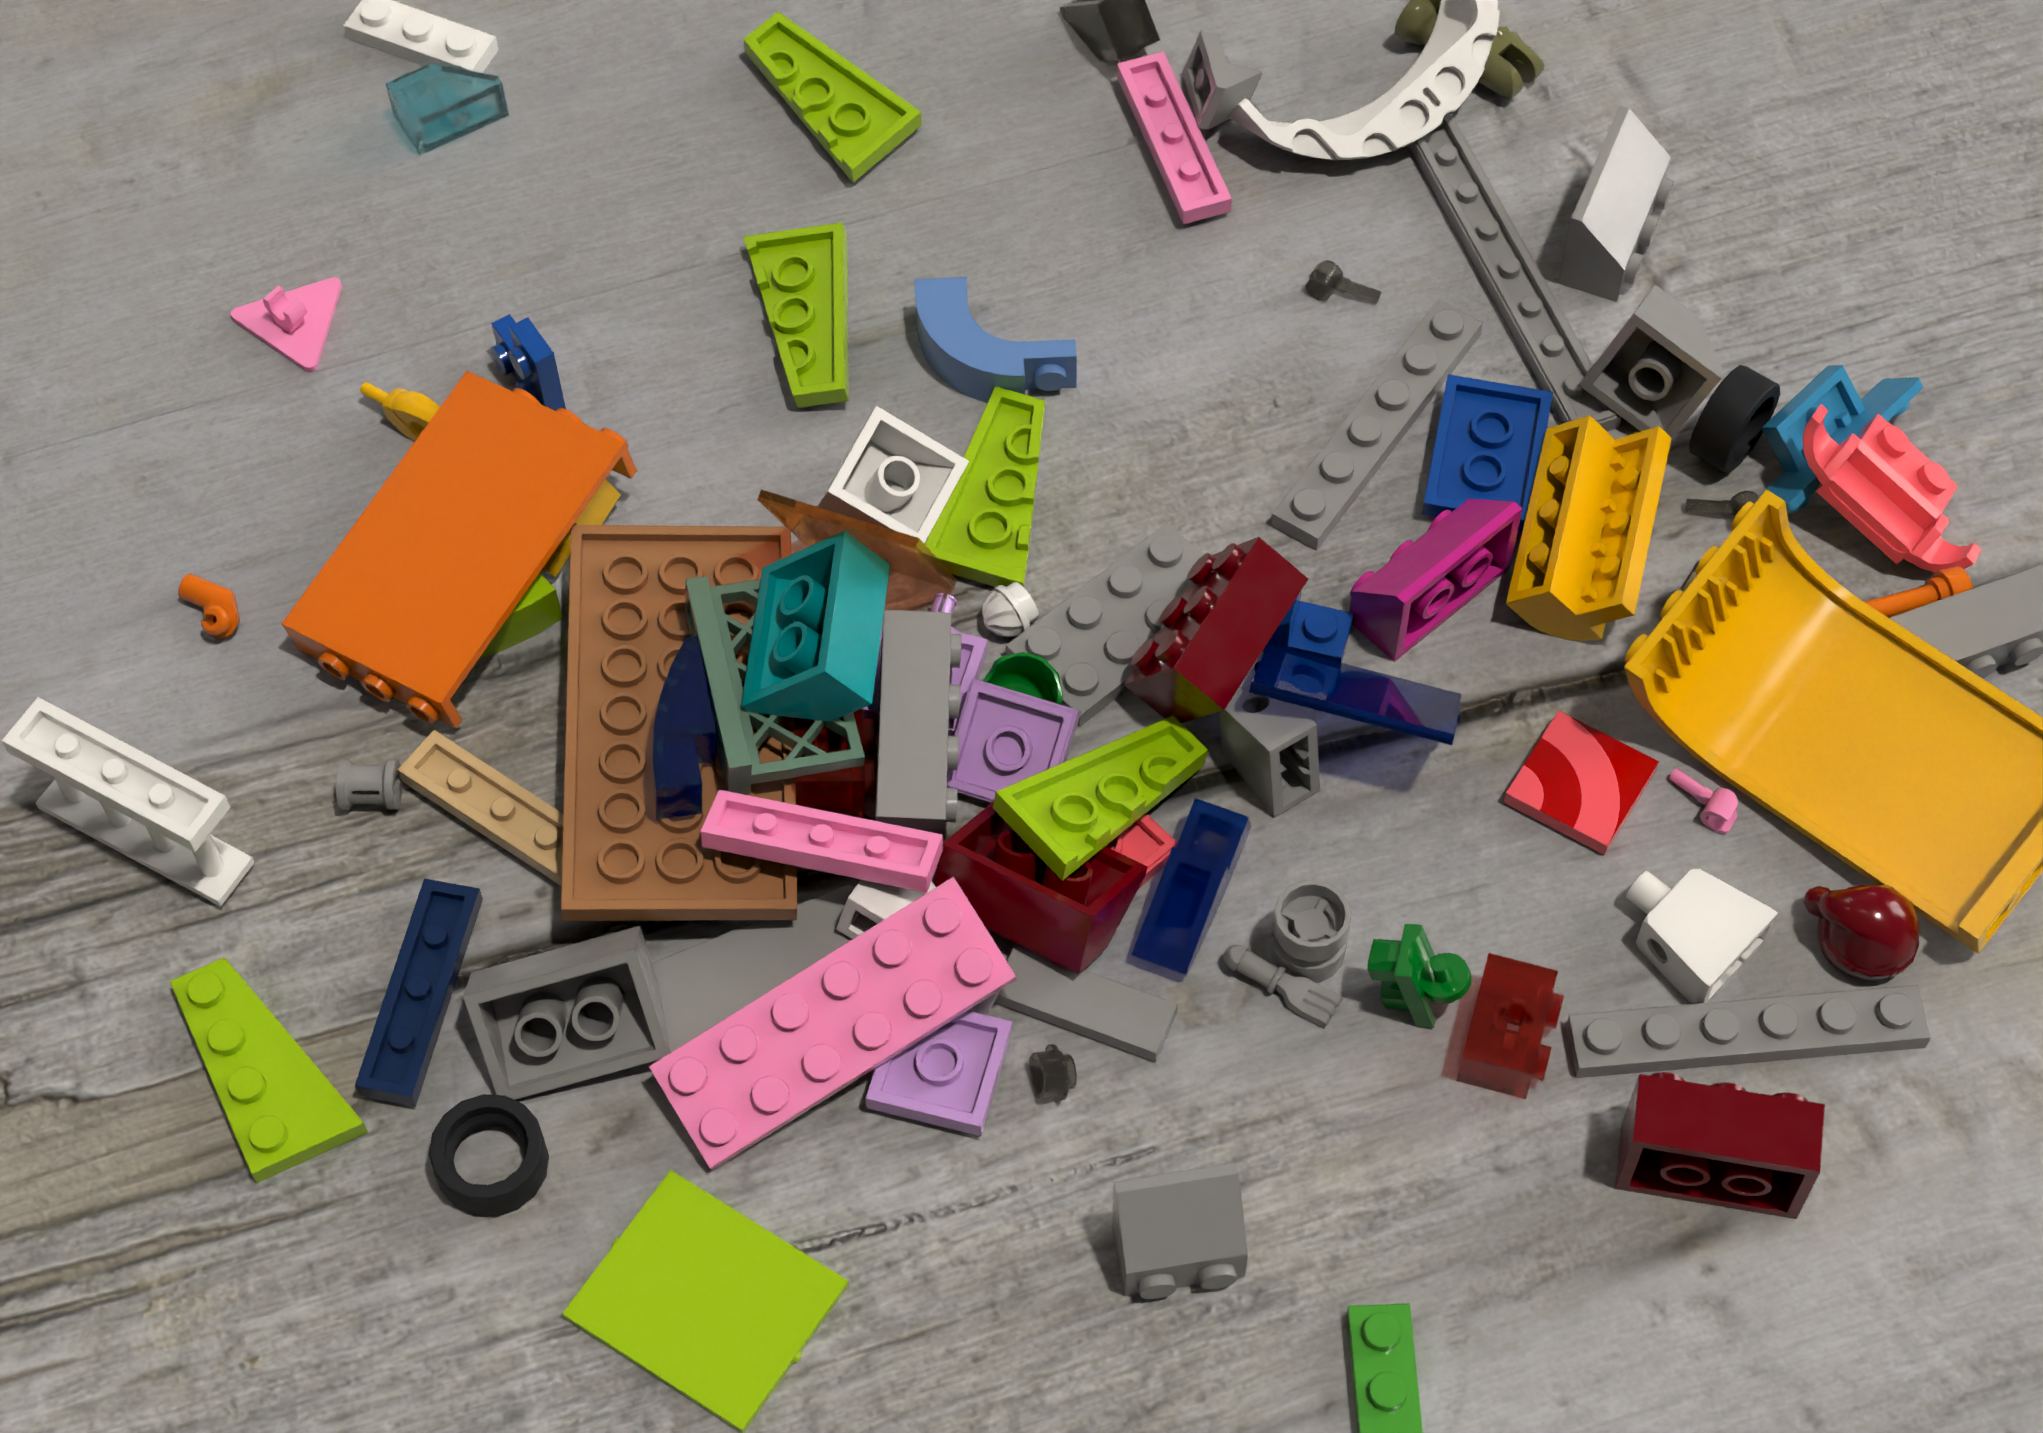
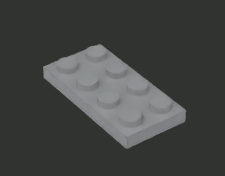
[1006,522,1203,727]

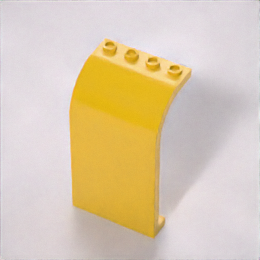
[1624,489,2043,955]

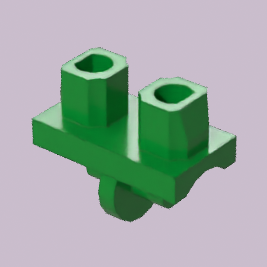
[1367,924,1472,1028]

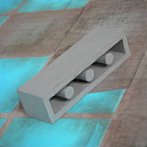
[1890,564,2043,678]
[875,609,962,835]

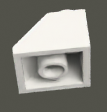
[812,406,969,551]

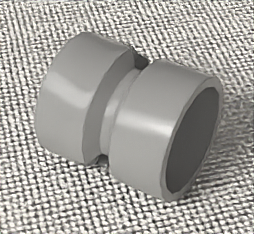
[1270,879,1351,983]

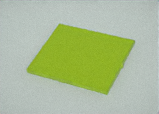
[562,1170,849,1433]

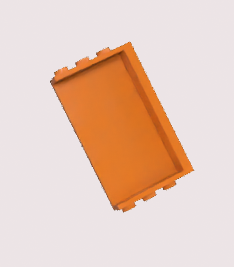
[281,371,637,729]

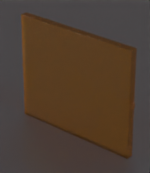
[757,489,957,590]

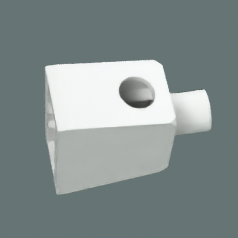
[1626,869,1778,1004]

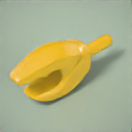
[360,382,440,441]

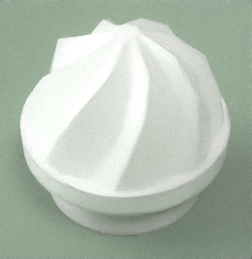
[982,582,1039,637]

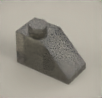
[1059,0,1160,63]

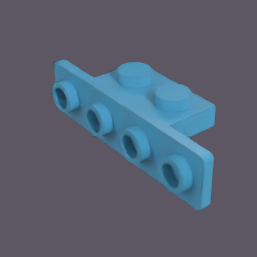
[1753,365,1923,514]

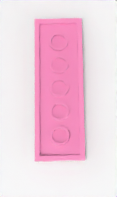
[649,877,1017,1170]

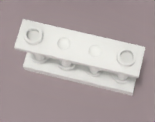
[2,697,255,907]

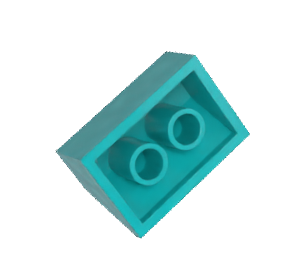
[741,531,890,722]

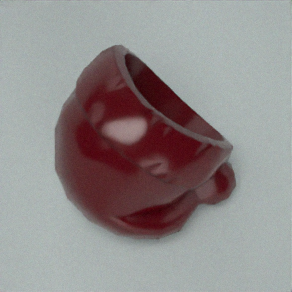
[1803,885,1919,981]

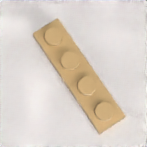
[397,730,563,886]

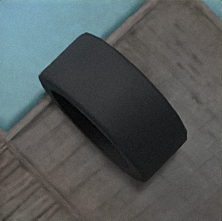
[1689,365,1780,472]
[429,1094,549,1217]

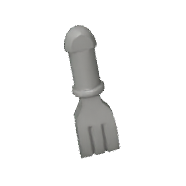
[1224,945,1343,1027]

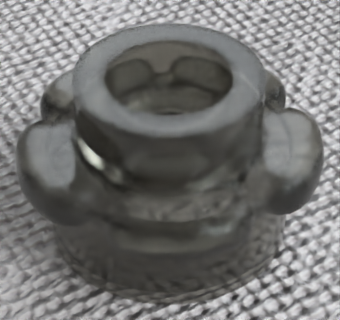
[1028,1044,1077,1103]

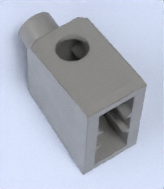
[1218,679,1320,818]

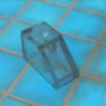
[385,63,509,155]

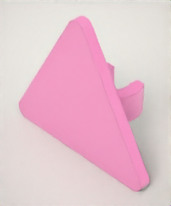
[231,277,342,372]

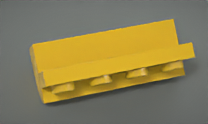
[1506,415,1672,641]

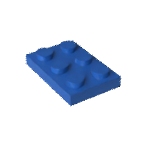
[1422,374,1553,532]

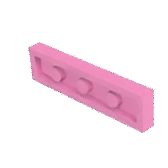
[1117,51,1232,224]
[701,790,943,893]

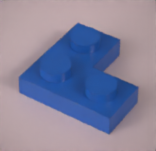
[490,314,566,411]

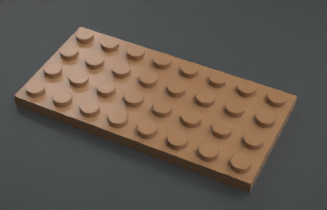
[561,525,797,921]

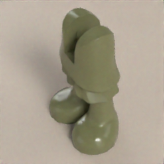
[1395,0,1544,99]

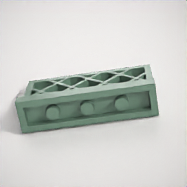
[685,576,865,795]

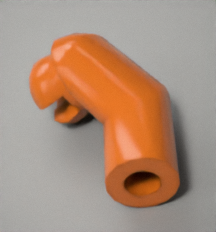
[178,573,240,639]

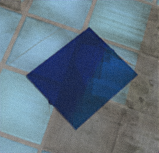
[1249,644,1461,745]

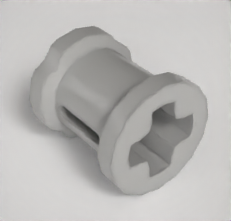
[336,759,402,810]

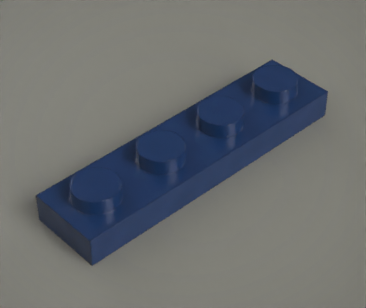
[355,878,483,1106]

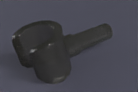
[1305,260,1382,303]
[1686,490,1760,519]

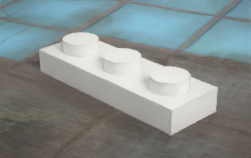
[343,0,499,84]

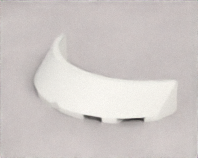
[1228,0,1500,160]

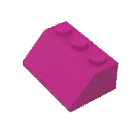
[1349,499,1522,662]

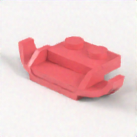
[1802,404,1982,572]

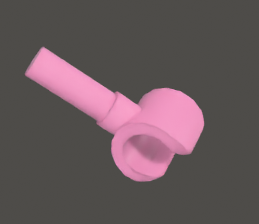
[1669,768,1738,834]

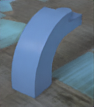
[914,277,1077,403]

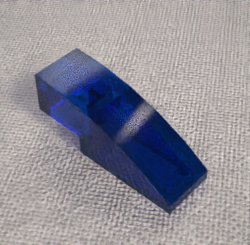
[652,636,716,820]
[1131,798,1252,976]

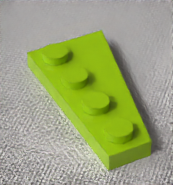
[743,222,849,408]
[921,386,1045,588]
[993,716,1208,881]

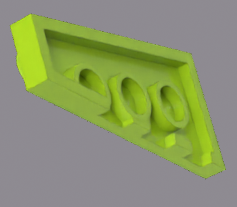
[743,11,922,183]
[170,957,368,1183]

